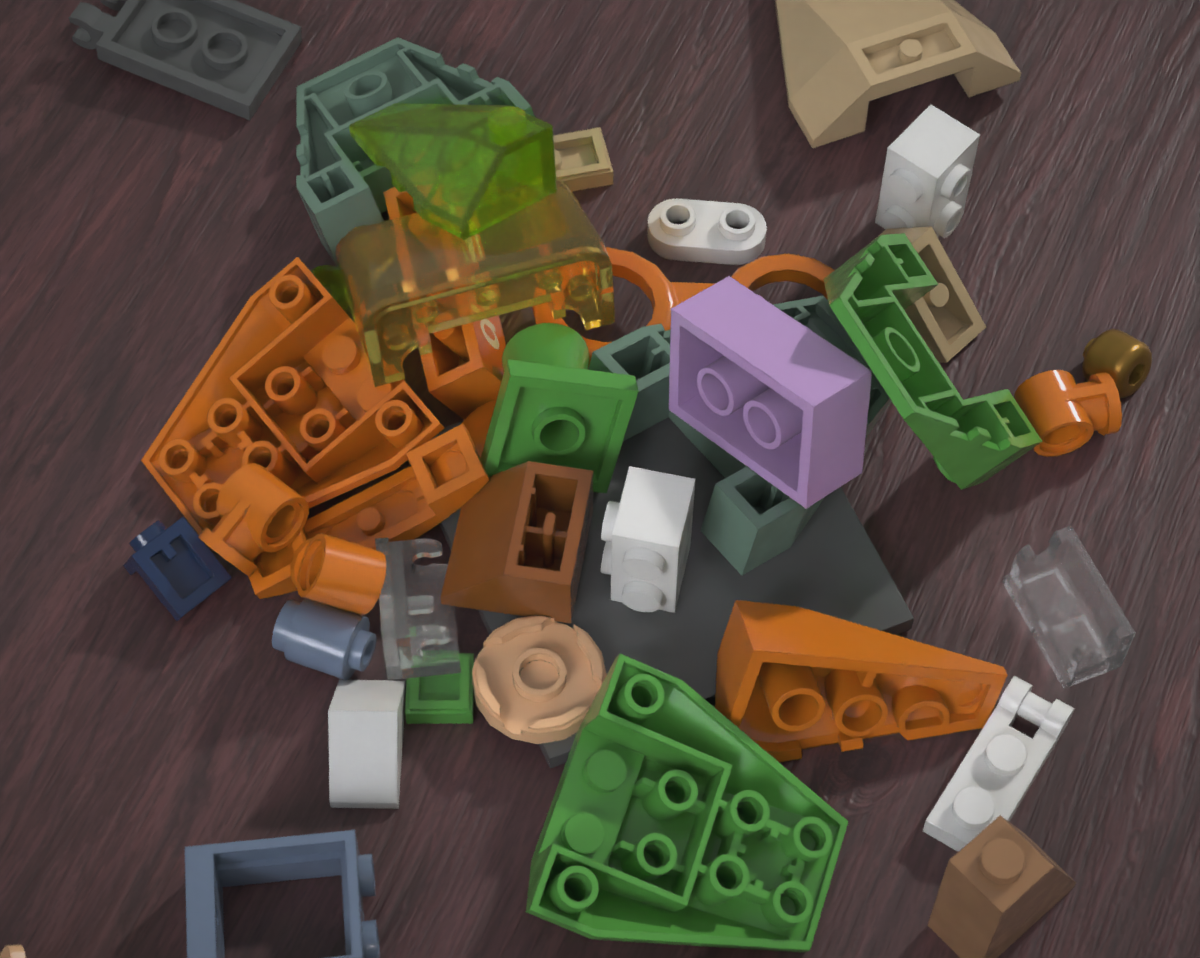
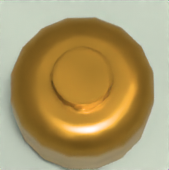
[1082,329,1152,398]

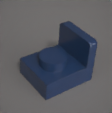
[123,517,232,621]

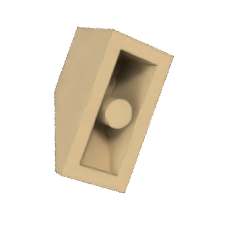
[874,226,986,363]

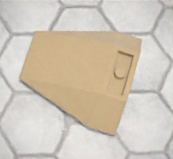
[775,0,1021,148]

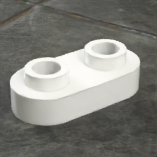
[647,199,767,265]

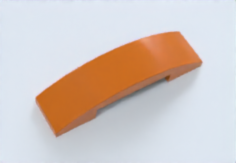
[248,423,490,599]

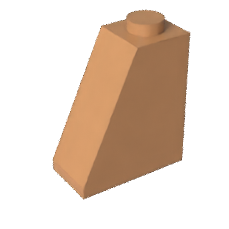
[928,815,1076,958]

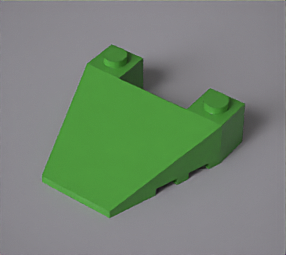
[823,233,1043,490]

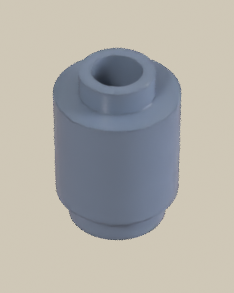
[272,599,376,680]

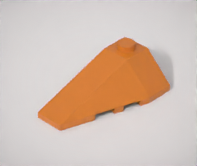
[715,600,1008,762]

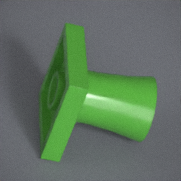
[481,323,639,493]

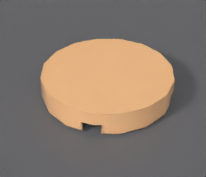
[472,615,607,744]

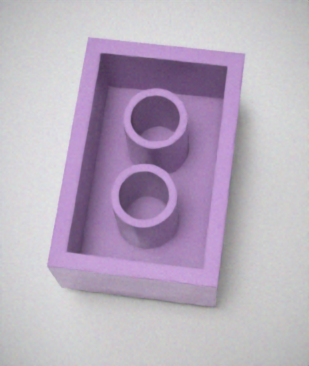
[669,276,872,509]

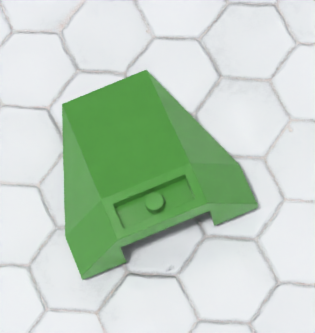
[526,654,848,953]

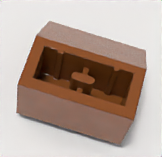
[440,461,593,624]

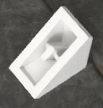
[328,680,406,809]

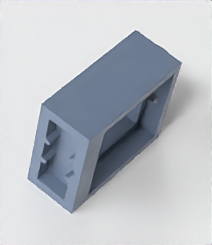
[185,830,380,958]

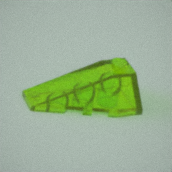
[349,103,557,240]

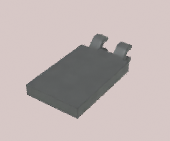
[69,0,302,121]

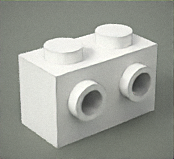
[875,104,980,238]
[601,466,695,613]

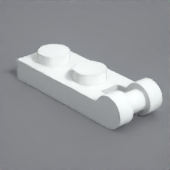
[923,676,1075,852]

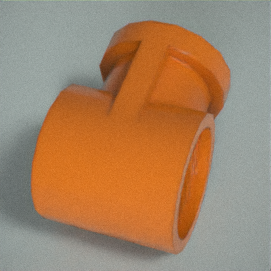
[1014,370,1122,457]
[198,463,309,577]
[290,533,387,615]

